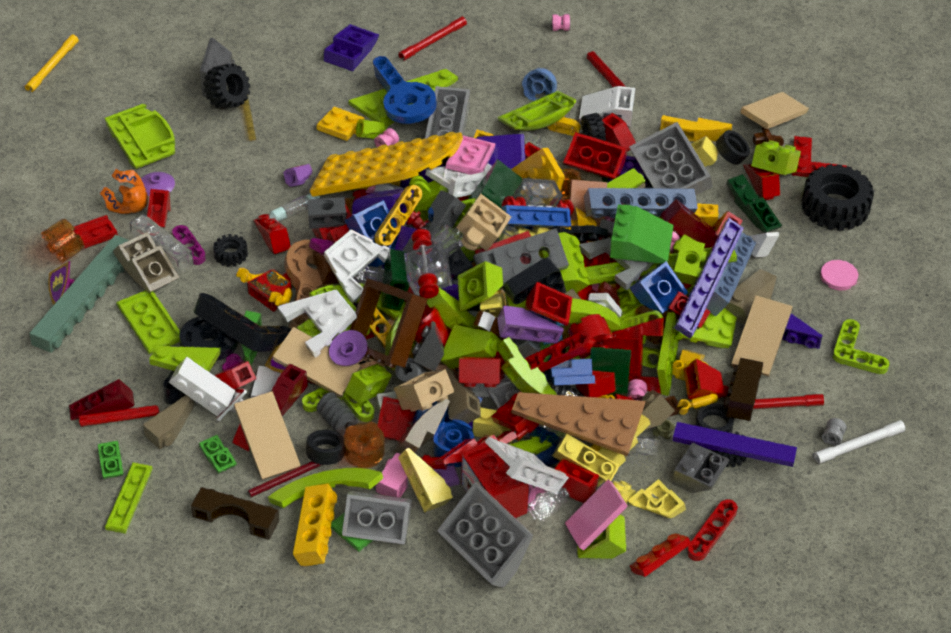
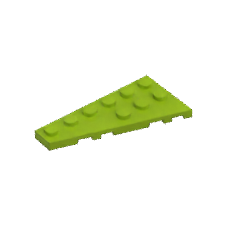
[348,69,458,127]

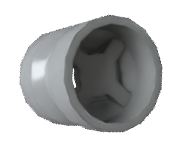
[822,418,847,446]

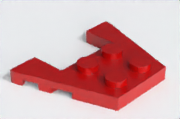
[607,318,664,394]

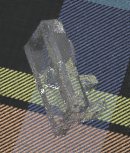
[528,488,569,523]

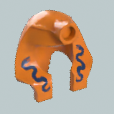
[100,169,148,214]

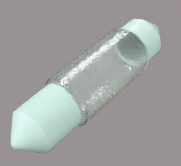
[269,193,320,221]

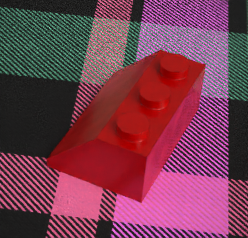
[563,132,627,180]

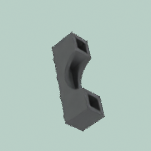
[402,190,466,269]

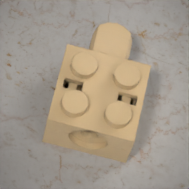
[456,194,511,251]
[394,369,454,412]

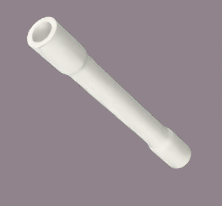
[813,420,905,464]

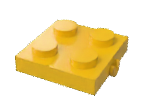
[317,107,365,141]

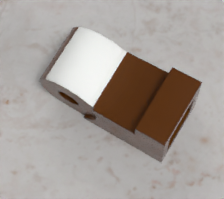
[472,311,506,342]

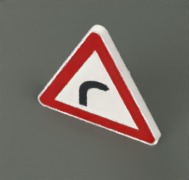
[216,388,247,421]

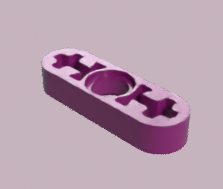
[172,225,206,265]

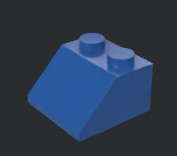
[630,262,688,314]

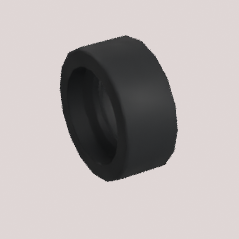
[716,130,750,165]
[695,403,734,432]
[306,429,345,465]

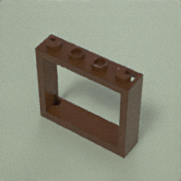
[350,278,428,368]

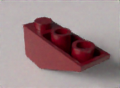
[271,363,308,417]
[69,379,135,421]

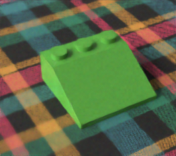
[610,204,674,264]

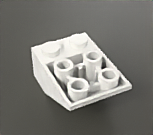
[579,86,635,127]

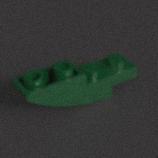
[726,174,782,233]

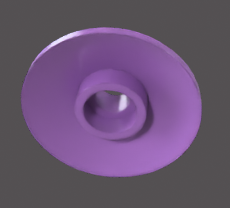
[141,172,175,196]
[329,330,367,366]

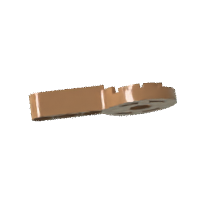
[284,240,334,329]

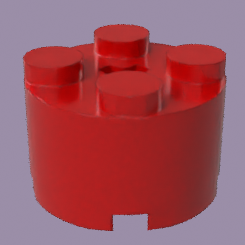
[568,314,614,359]

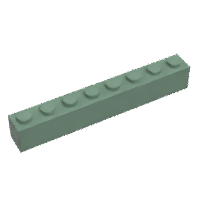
[29,235,129,353]

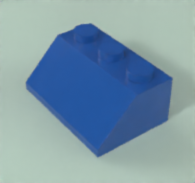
[345,200,400,271]

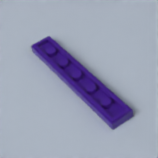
[672,422,797,467]

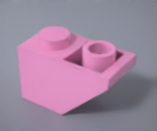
[376,453,408,498]

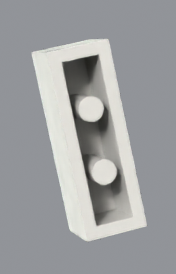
[169,357,235,416]

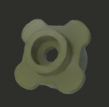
[653,420,675,439]

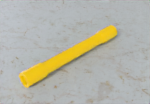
[25,34,79,92]

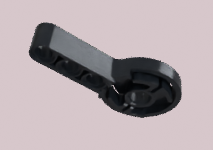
[163,316,239,404]

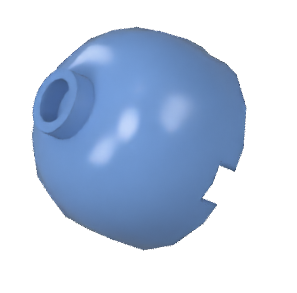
[522,68,557,101]

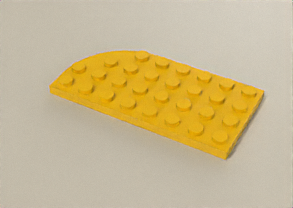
[309,132,463,197]

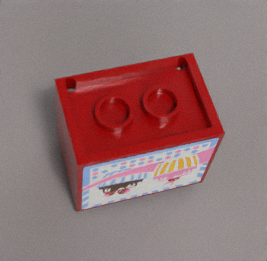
[461,439,529,518]

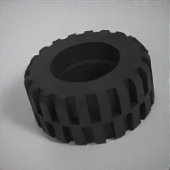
[801,164,874,231]

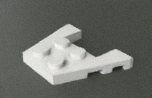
[324,230,390,304]
[278,290,357,358]

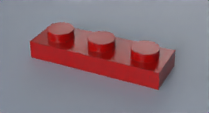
[630,533,691,577]

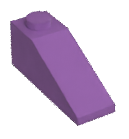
[497,306,563,344]

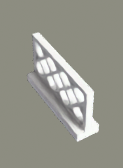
[425,164,492,198]
[485,437,569,494]

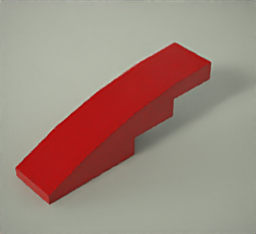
[434,430,517,465]

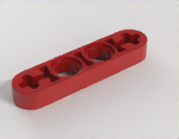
[525,331,594,372]
[687,499,738,561]

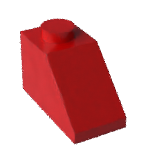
[554,459,599,503]

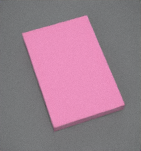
[446,135,495,175]
[565,480,628,550]

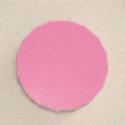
[820,260,859,291]

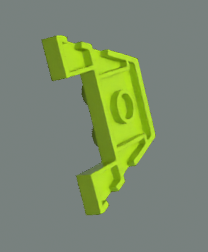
[675,285,737,348]

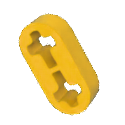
[547,117,581,136]

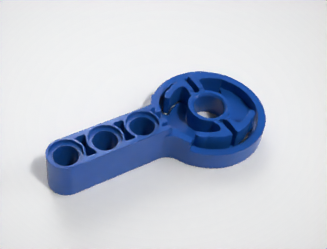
[373,56,437,124]

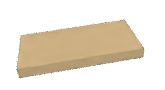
[740,92,809,129]
[731,295,793,377]
[273,327,361,398]
[234,391,301,480]

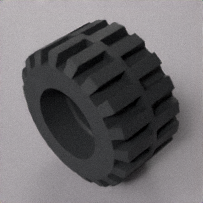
[203,63,251,109]

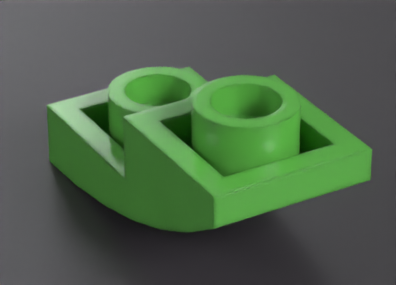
[199,435,237,474]
[98,441,124,479]

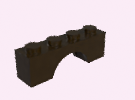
[191,487,279,540]

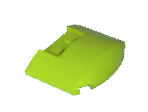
[498,91,576,131]
[104,104,175,169]

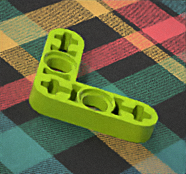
[833,319,890,374]
[302,388,375,422]

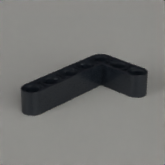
[503,258,566,305]
[193,293,292,352]

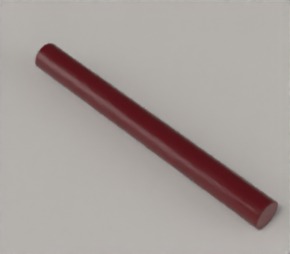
[247,461,322,498]

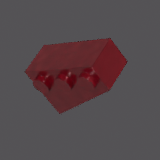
[661,199,718,248]

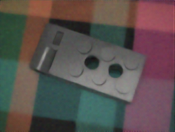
[473,228,569,290]

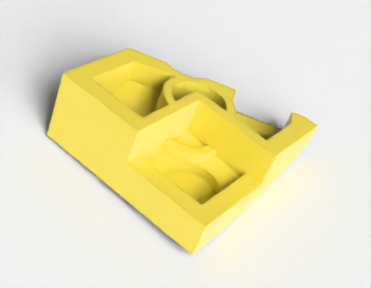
[628,479,686,518]

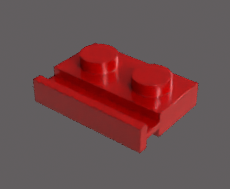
[72,215,118,249]
[375,397,411,441]

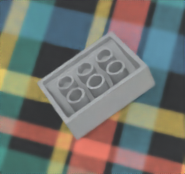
[629,122,713,195]
[437,481,533,588]

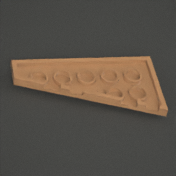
[511,392,646,456]

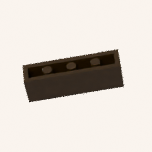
[724,358,764,421]

